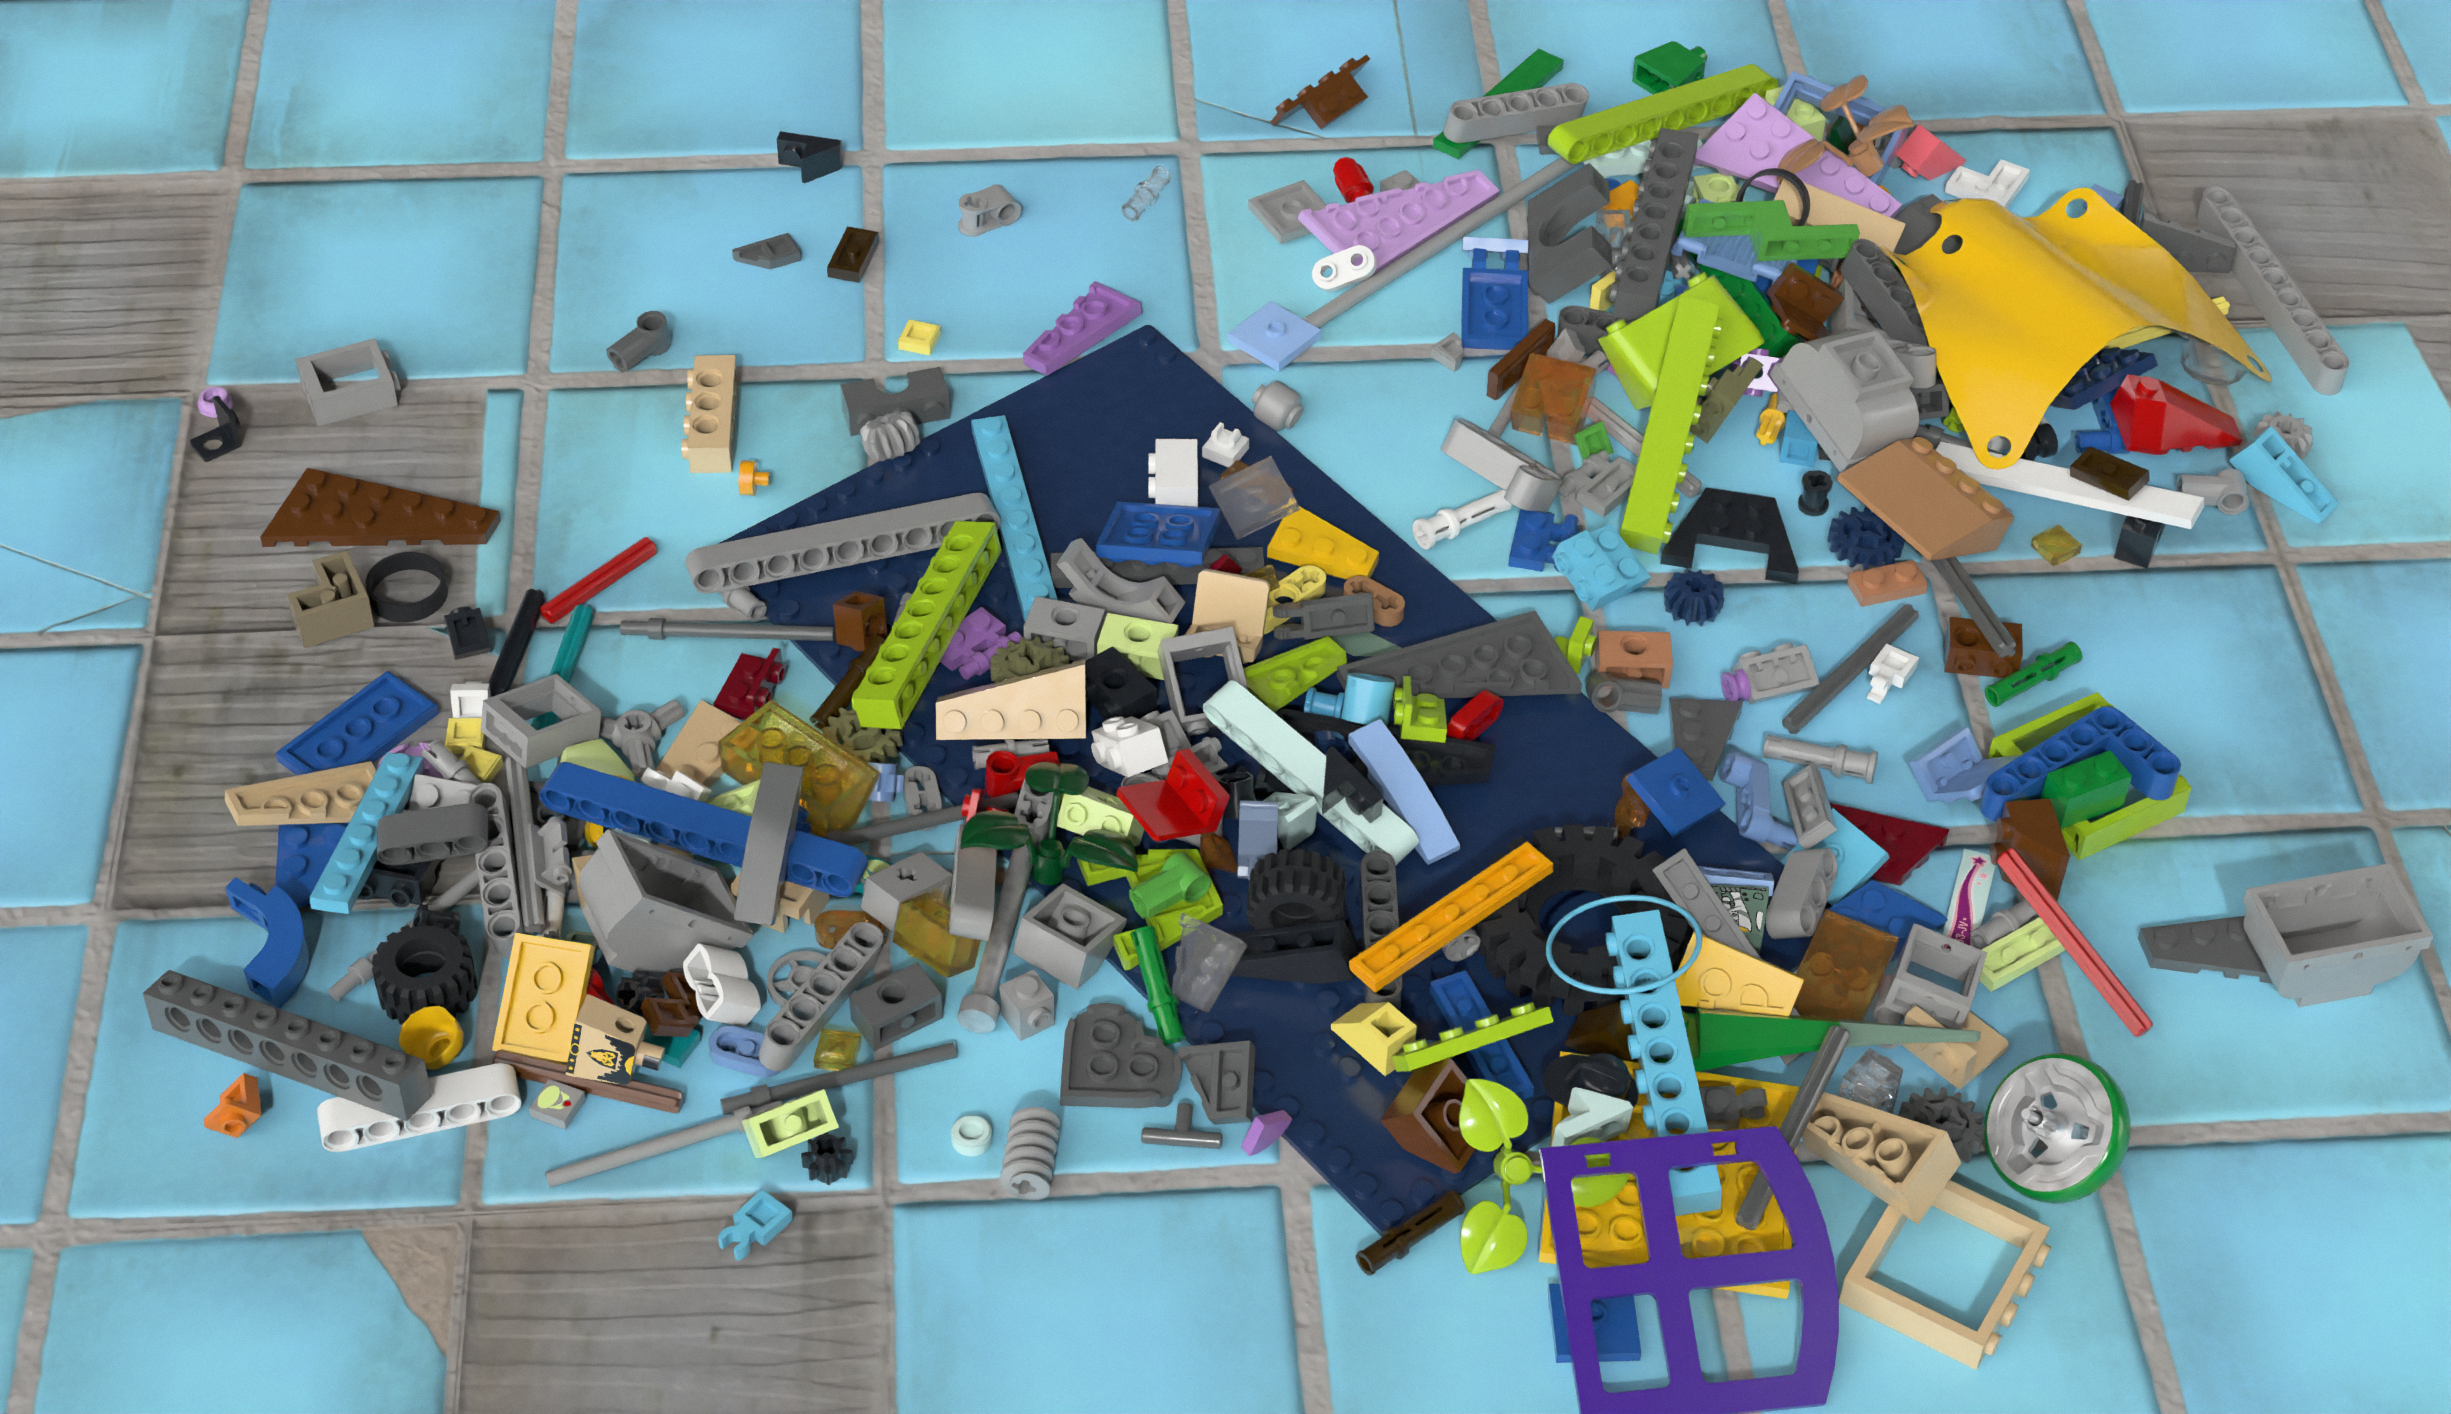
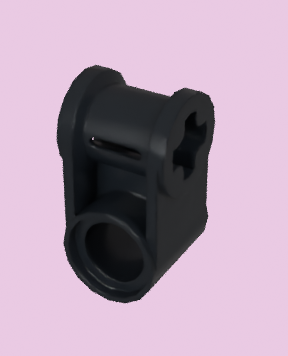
[1211,766,1256,819]

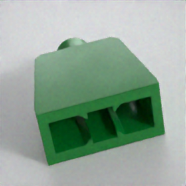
[1632,41,1707,95]

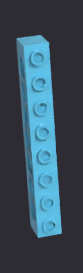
[1606,909,1722,1216]

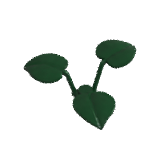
[960,762,1138,885]

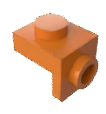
[204,1073,261,1138]

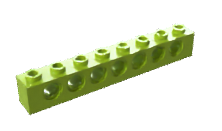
[852,521,1002,729]

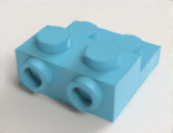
[1552,523,1651,612]

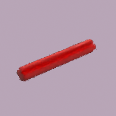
[540,537,657,624]

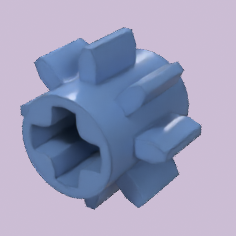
[857,762,905,802]

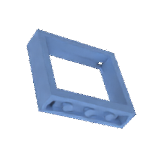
[1773,71,1908,186]

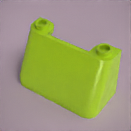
[1598,272,1765,410]

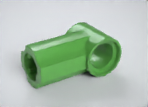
[1129,852,1211,919]

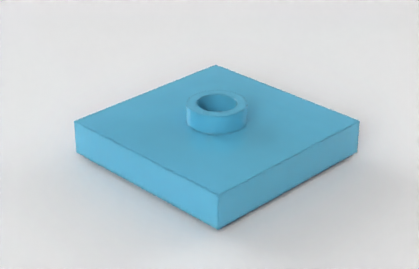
[1781,808,1890,906]

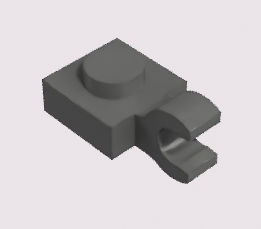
[1699,1086,1767,1130]

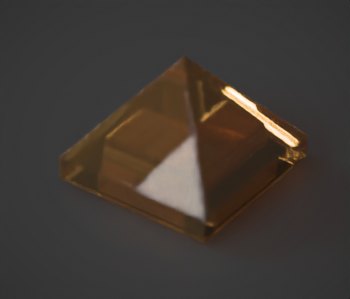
[1200,832,1238,873]

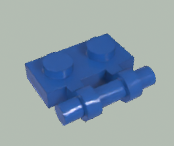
[1508,509,1580,572]

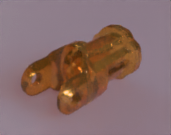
[1613,773,1650,839]

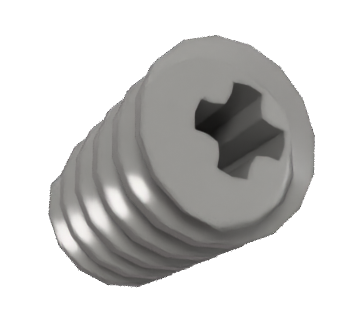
[1000,1107,1061,1201]

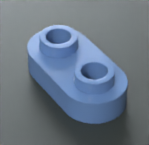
[708,1026,781,1077]

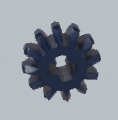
[1664,567,1725,627]

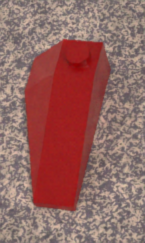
[2110,374,2243,455]

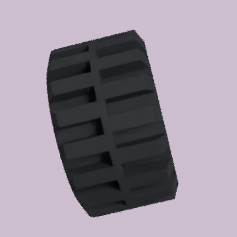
[1246,849,1347,931]
[372,922,477,1025]

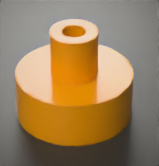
[738,460,770,496]

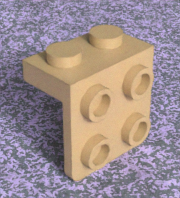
[1185,569,1270,664]
[1901,1005,2009,1090]

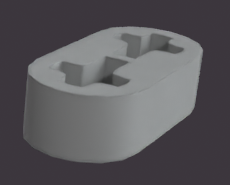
[903,766,942,831]

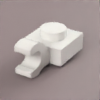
[1867,643,1919,704]
[641,767,712,803]

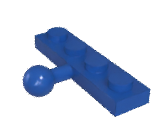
[1426,970,1534,1100]

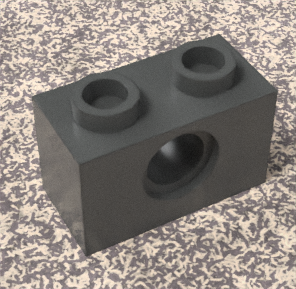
[849,962,943,1051]

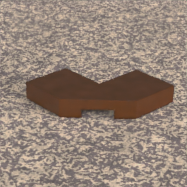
[640,972,703,1037]

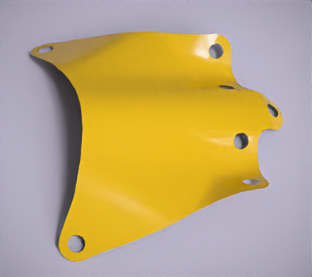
[1880,188,2272,470]

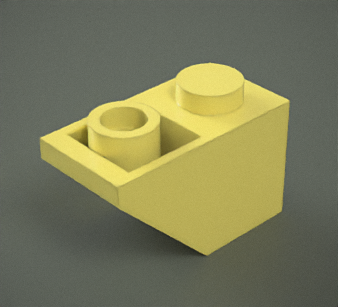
[1331,1002,1417,1076]

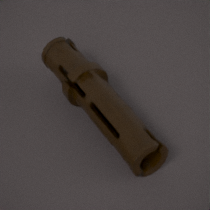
[810,635,886,731]
[1356,1190,1465,1276]

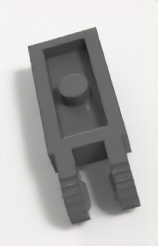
[1273,593,1375,640]

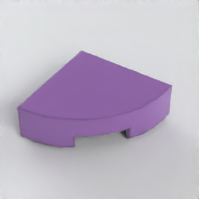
[1241,1110,1292,1156]

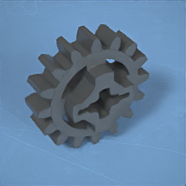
[1898,1087,1985,1163]

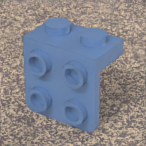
[1909,727,2019,803]

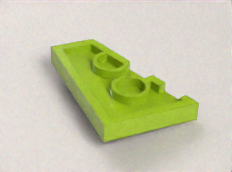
[1243,636,1347,712]

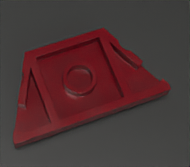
[1830,803,1949,886]

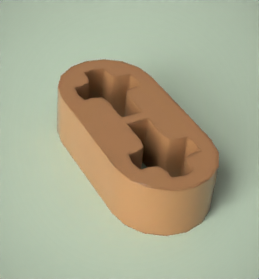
[1343,576,1405,627]

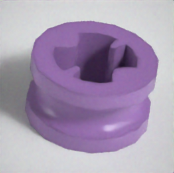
[1721,669,1751,701]

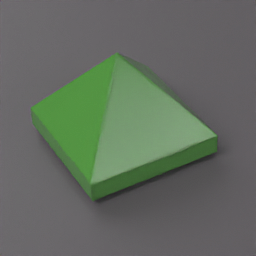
[1573,421,1614,460]

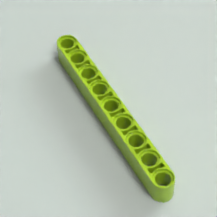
[1548,64,1778,164]

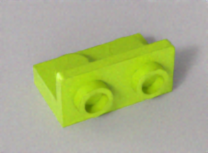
[1393,676,1447,743]

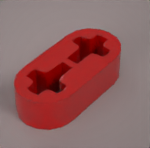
[1446,690,1504,741]

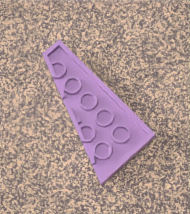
[1694,93,1902,218]
[1298,169,1500,281]

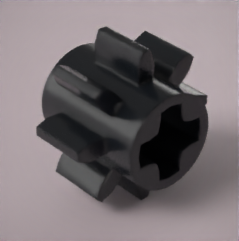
[615,970,665,1020]
[801,1132,853,1185]

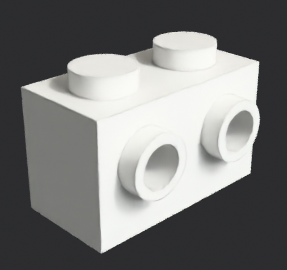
[1149,439,1198,507]
[1091,716,1168,777]

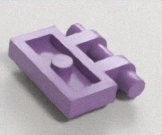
[940,607,1022,680]

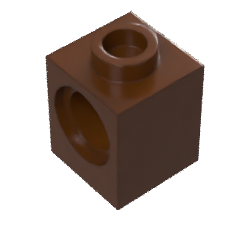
[833,591,888,651]

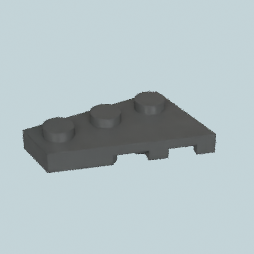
[2139,211,2236,273]
[1669,698,1743,781]
[2138,916,2273,984]

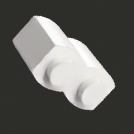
[683,943,761,1027]

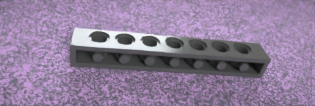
[1609,128,1699,320]
[143,970,432,1121]

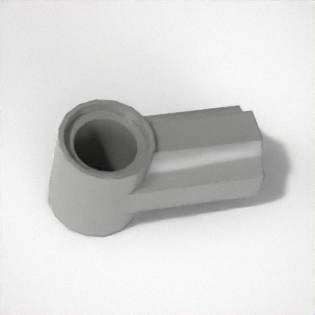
[2177,469,2249,515]

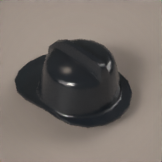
[1543,1052,1638,1108]

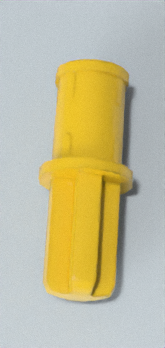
[1756,392,1787,446]

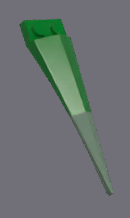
[1654,1007,1981,1072]

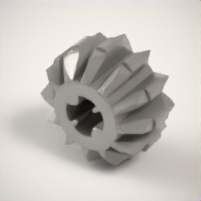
[860,411,920,461]
[2253,411,2313,460]

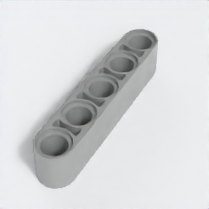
[1443,83,1589,143]
[468,783,529,959]
[948,825,997,941]
[759,922,883,1071]

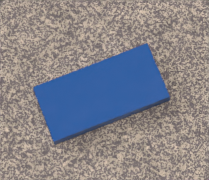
[275,671,439,776]

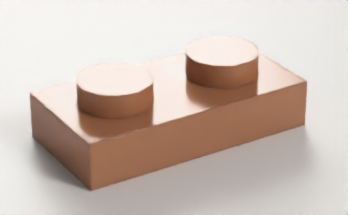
[1847,560,1928,607]

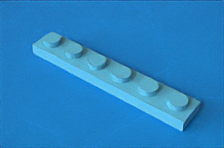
[310,752,424,914]

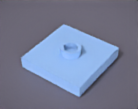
[1228,301,1321,372]

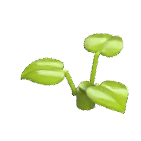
[1459,1079,1630,1274]

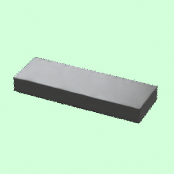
[1783,764,1837,850]

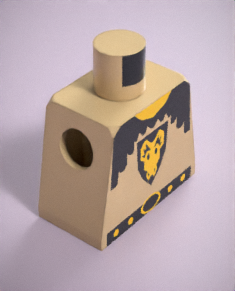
[565,994,665,1085]

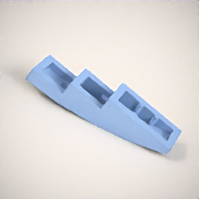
[1348,719,1460,865]

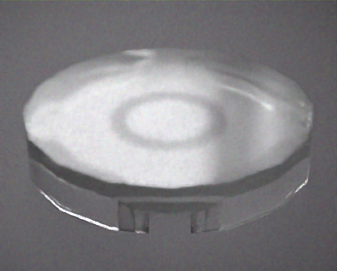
[2180,336,2249,386]

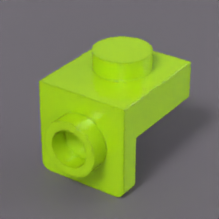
[1555,616,1597,674]

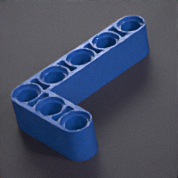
[1980,706,2181,822]

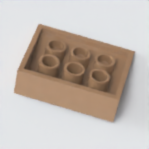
[1836,437,2014,561]

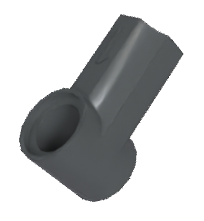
[606,311,671,373]
[1586,672,1662,714]

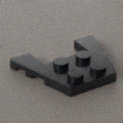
[1660,488,1799,584]

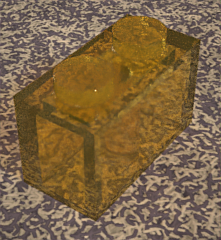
[892,892,981,978]

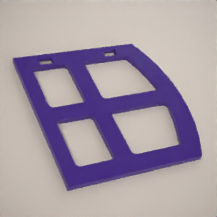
[1539,1126,1839,1414]

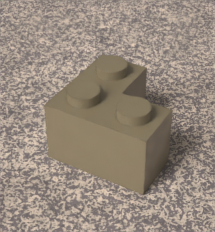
[287,550,375,648]

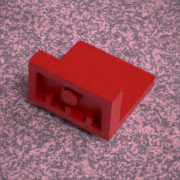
[1116,748,1230,841]

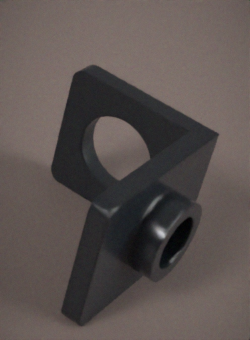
[190,395,241,462]

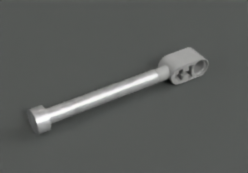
[957,779,1054,1033]

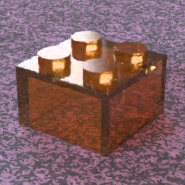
[1511,352,1596,445]

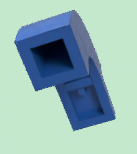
[225,877,309,1009]

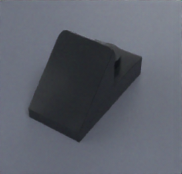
[776,131,843,183]
[1322,746,1384,823]

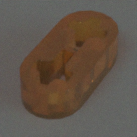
[814,910,888,949]

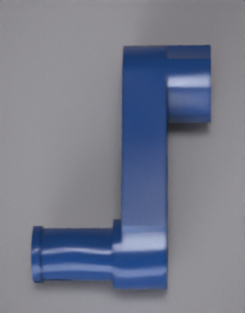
[2075,386,2130,454]

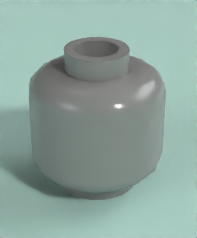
[1252,381,1304,431]

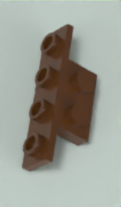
[1270,54,1370,130]

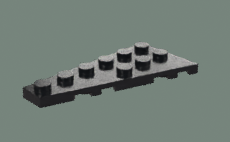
[1254,708,1496,798]

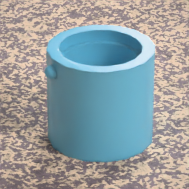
[1341,673,1395,726]

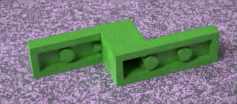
[1683,200,1860,261]

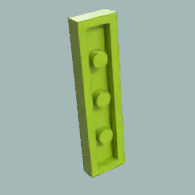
[1392,1002,1554,1072]

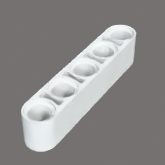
[317,1063,521,1152]

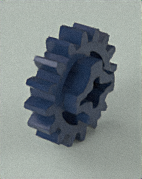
[1827,506,1905,570]

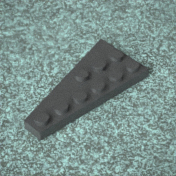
[1337,611,1582,700]

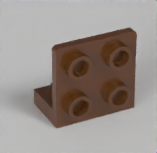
[1767,262,1844,341]

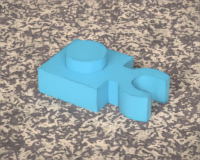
[718,1189,793,1261]

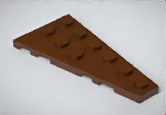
[260,468,501,547]

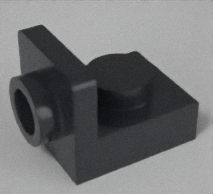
[444,607,491,660]

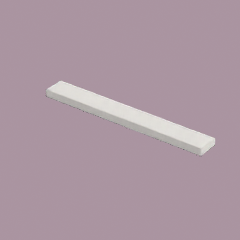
[1936,442,2204,529]

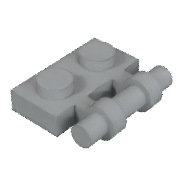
[1558,450,1636,518]

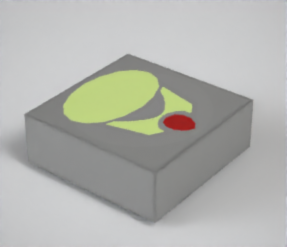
[529,1079,586,1130]

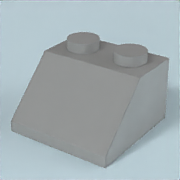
[1013,884,1127,990]

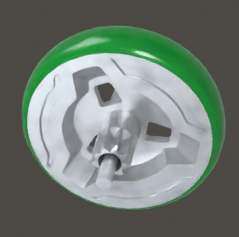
[1984,1053,2131,1204]

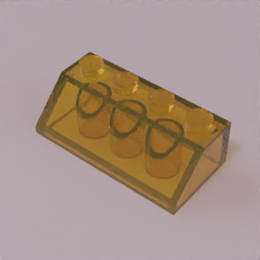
[718,700,880,837]

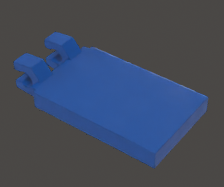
[1461,248,1528,350]

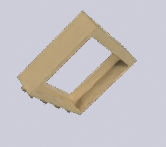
[1839,1180,2052,1370]

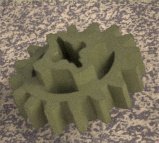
[990,637,1069,683]
[822,707,903,773]

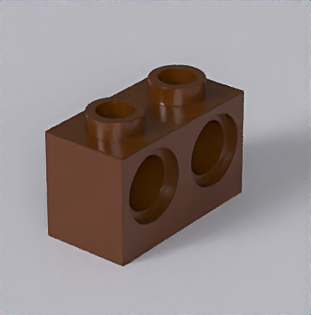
[1944,617,2023,678]

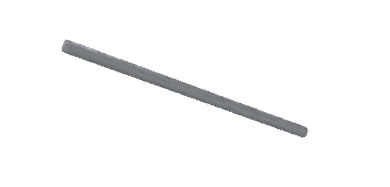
[1303,157,1582,328]

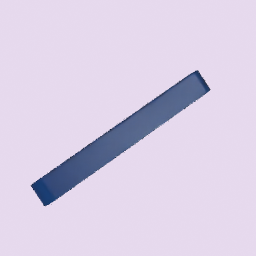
[539,762,868,897]

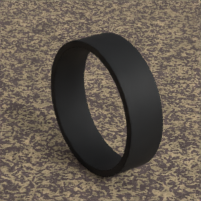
[1736,168,1810,226]
[365,552,448,622]

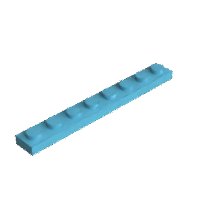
[971,415,1057,621]

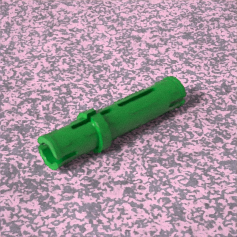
[1984,641,2083,707]
[1130,926,1186,1045]

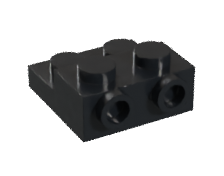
[358,859,441,907]

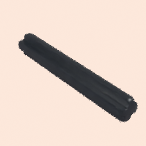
[488,588,545,697]

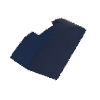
[1314,731,1353,760]

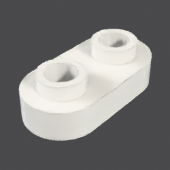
[1312,245,1377,292]

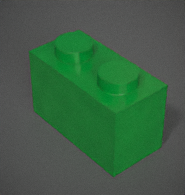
[2041,750,2132,829]

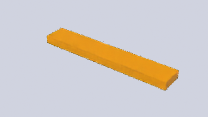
[1349,841,1553,992]

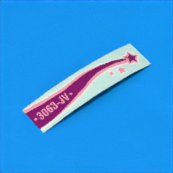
[1943,849,1996,949]

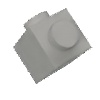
[1000,969,1055,1041]

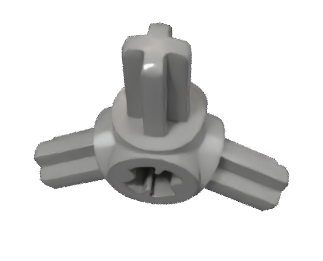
[599,700,685,778]

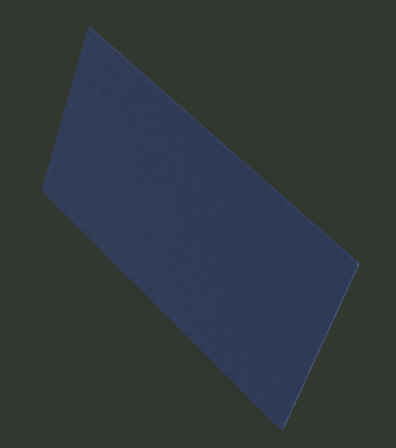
[718,325,1832,1236]

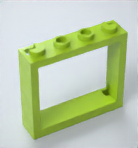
[1988,692,2192,861]

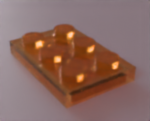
[1794,909,1899,1021]

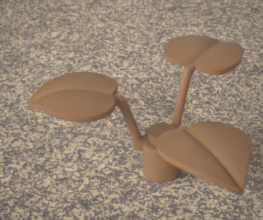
[1777,74,1914,185]

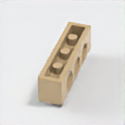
[682,355,738,473]

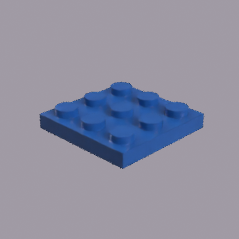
[1096,501,1221,567]

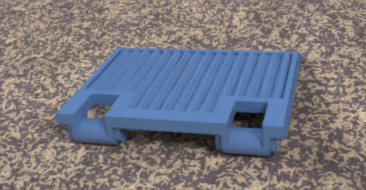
[1671,198,1799,285]

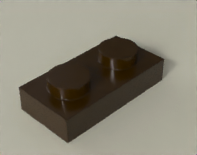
[827,226,879,283]
[2070,446,2150,501]

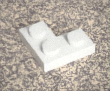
[1945,159,2030,208]

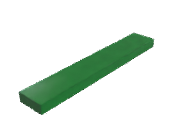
[1433,48,1564,160]

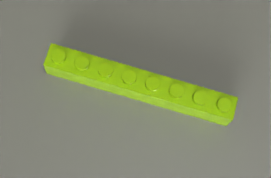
[1619,294,1723,555]

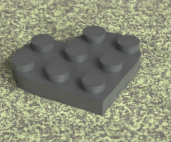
[1060,1002,1182,1108]

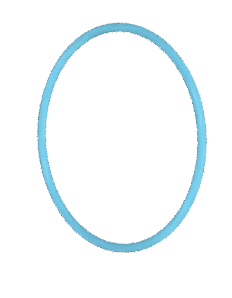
[1546,895,1702,995]

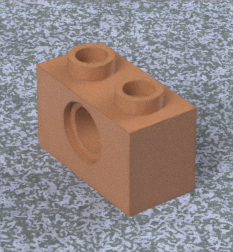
[1595,630,1673,689]

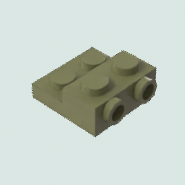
[1689,357,1764,444]

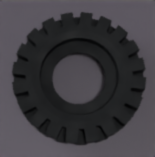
[1475,824,1688,1016]

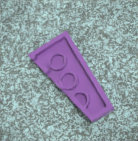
[1023,281,1142,376]

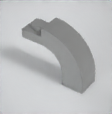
[1056,538,1185,624]

